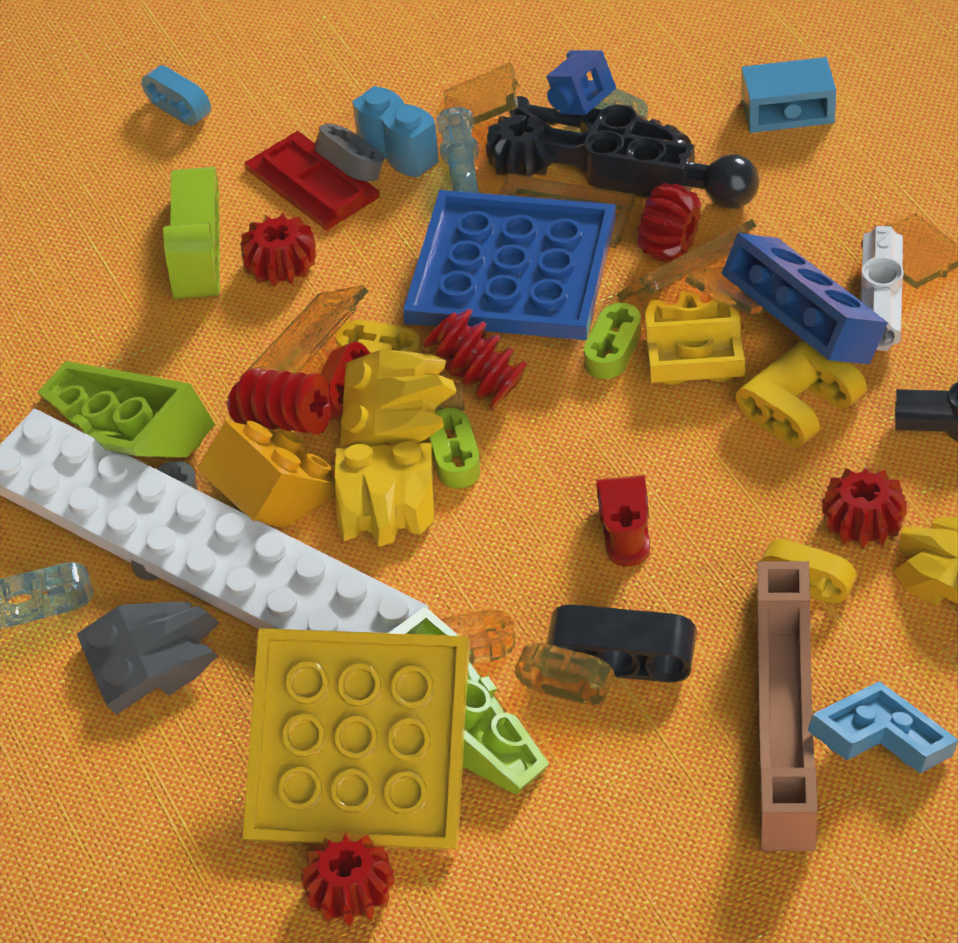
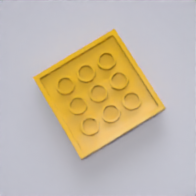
[242,628,470,851]

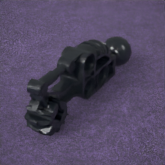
[485,96,760,210]

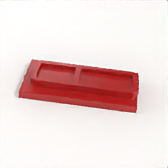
[244,130,380,231]

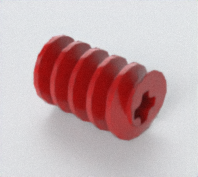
[423,308,527,411]
[227,367,331,435]

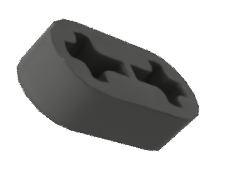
[314,124,385,181]

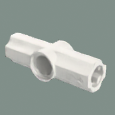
[860,226,904,351]

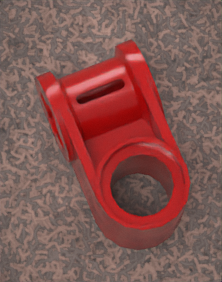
[596,474,651,567]

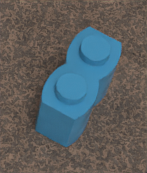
[352,86,439,177]

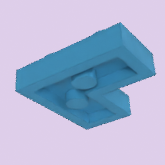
[808,681,958,773]

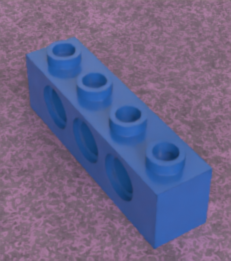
[721,233,888,364]

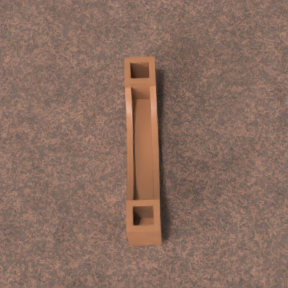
[757,561,817,851]

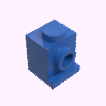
[546,50,616,115]

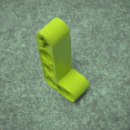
[163,166,220,300]

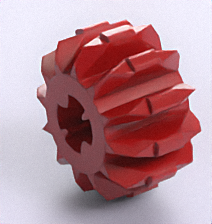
[637,183,702,262]
[240,213,317,287]
[822,465,907,549]
[301,831,395,928]

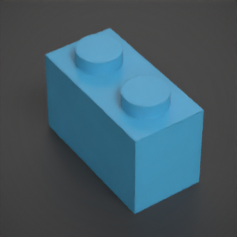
[741,57,836,133]

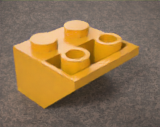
[197,421,335,528]

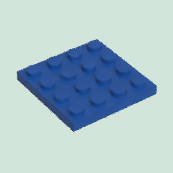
[403,190,616,340]

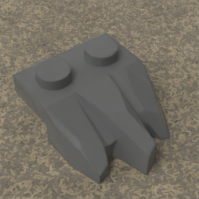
[77,602,220,714]

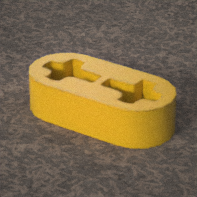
[335,320,422,353]
[760,539,857,604]

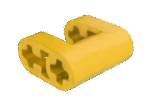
[736,339,867,448]

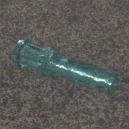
[436,107,479,193]

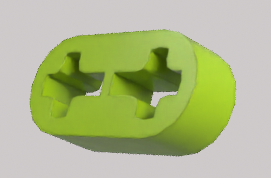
[584,303,641,380]
[428,408,480,489]

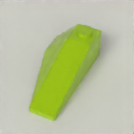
[38,361,215,457]
[390,607,549,795]

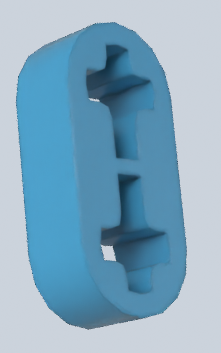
[141,65,211,126]

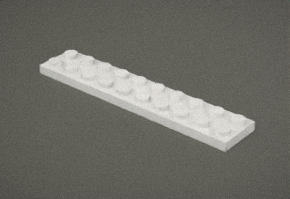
[0,408,429,633]

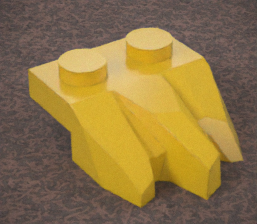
[645,291,745,385]
[340,350,457,448]
[335,441,434,547]
[893,517,958,606]

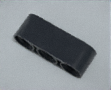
[543,605,697,683]

